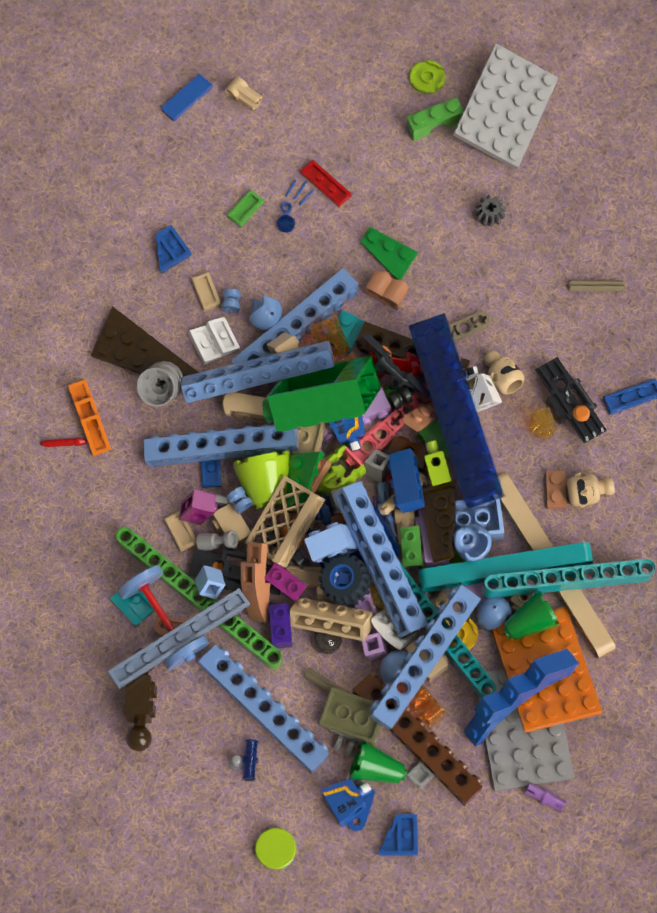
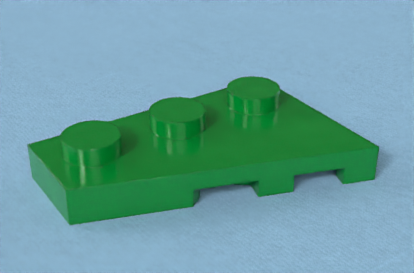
[360,227,418,280]
[286,451,325,513]

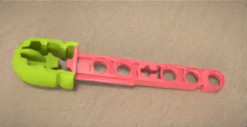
[316,378,440,496]

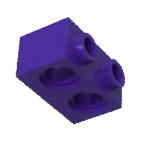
[269,603,292,649]

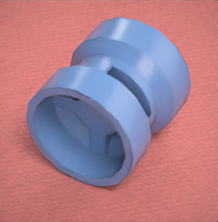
[221,289,241,313]
[226,487,253,514]

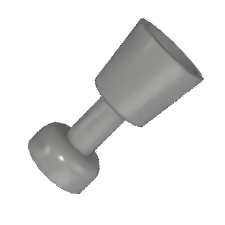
[196,530,238,551]

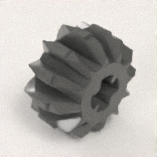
[475,195,506,227]

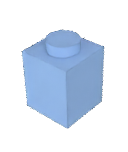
[195,565,225,599]

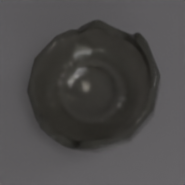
[311,631,342,654]

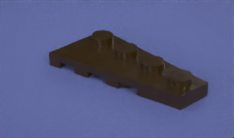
[422,480,457,563]

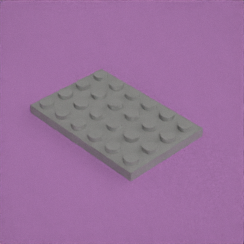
[453,43,558,169]
[473,669,574,792]

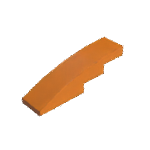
[68,379,111,456]

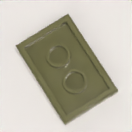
[318,687,388,745]

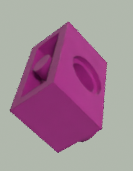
[179,489,217,525]
[264,562,307,601]

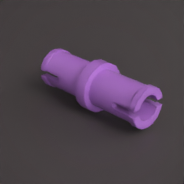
[525,782,567,812]

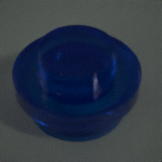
[277,215,295,233]

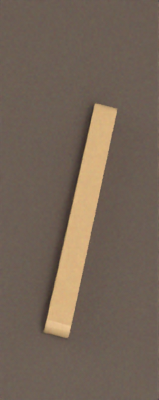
[488,472,615,658]

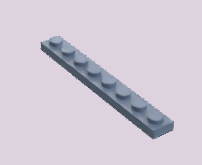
[107,588,250,690]

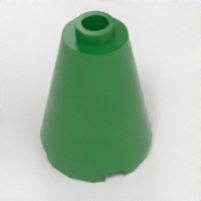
[502,591,560,641]
[349,740,407,784]

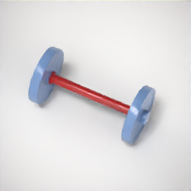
[118,565,209,670]

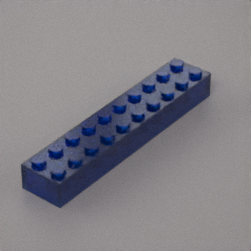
[408,313,505,509]

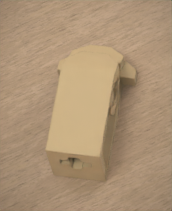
[222,391,268,424]

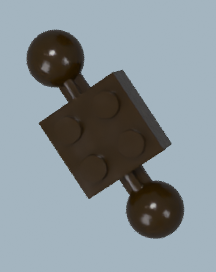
[124,648,157,751]

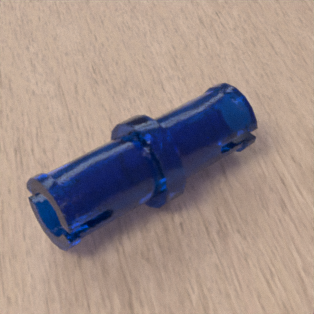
[242,739,258,781]

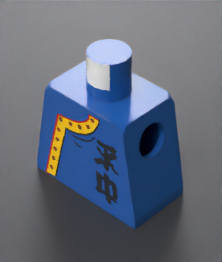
[327,416,365,452]
[321,779,372,828]

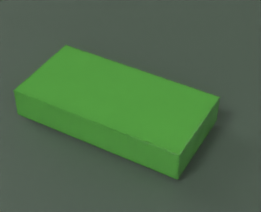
[227,190,264,228]

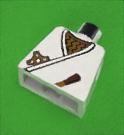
[461,366,502,413]

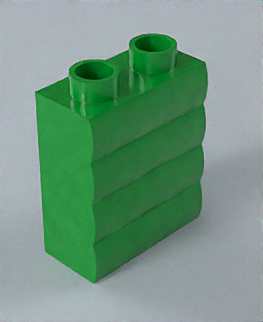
[262,356,380,431]

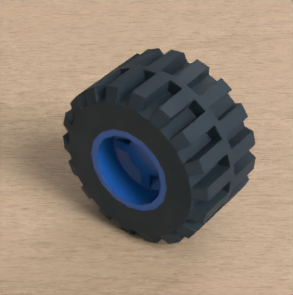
[319,553,373,607]

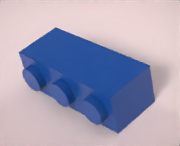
[387,448,425,513]

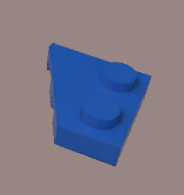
[156,225,192,273]
[379,814,418,856]

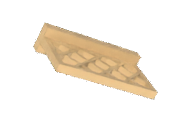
[245,475,325,567]

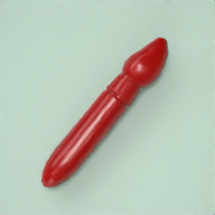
[40,437,87,447]

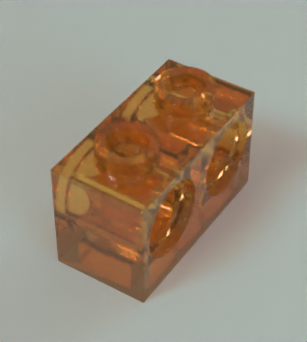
[311,314,350,357]
[409,684,446,729]

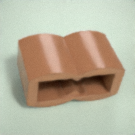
[365,270,409,310]

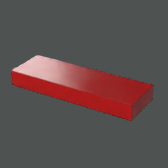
[300,159,352,207]

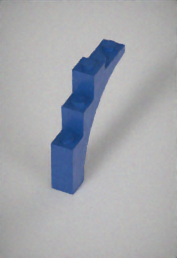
[464,648,579,746]

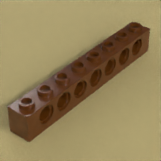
[353,673,483,806]

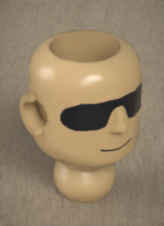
[484,351,525,395]
[566,472,615,508]

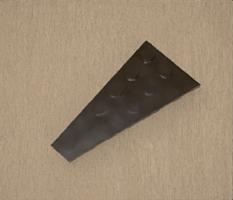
[91,306,199,383]

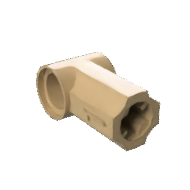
[225,77,263,110]
[394,509,415,547]

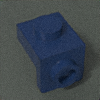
[315,494,331,526]

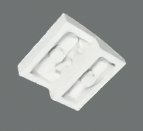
[188,317,240,365]
[371,608,418,650]

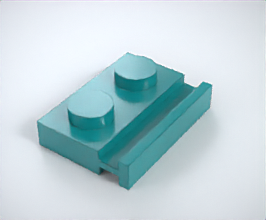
[325,310,367,354]
[110,591,155,627]

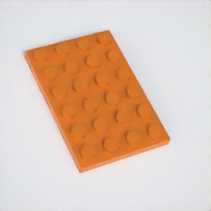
[491,606,602,733]

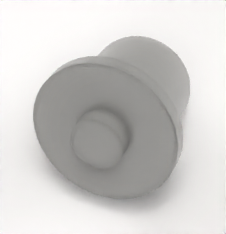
[229,755,243,770]

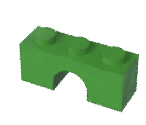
[406,98,463,141]

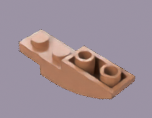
[241,542,270,622]

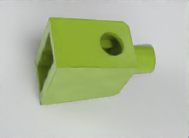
[424,440,452,486]

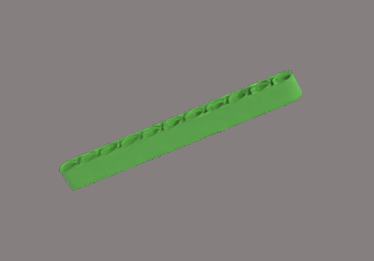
[116,527,282,670]

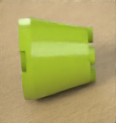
[233,451,290,510]

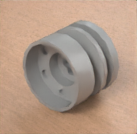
[137,361,183,407]

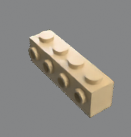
[290,597,373,641]

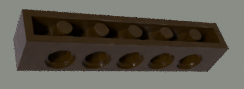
[356,322,470,380]

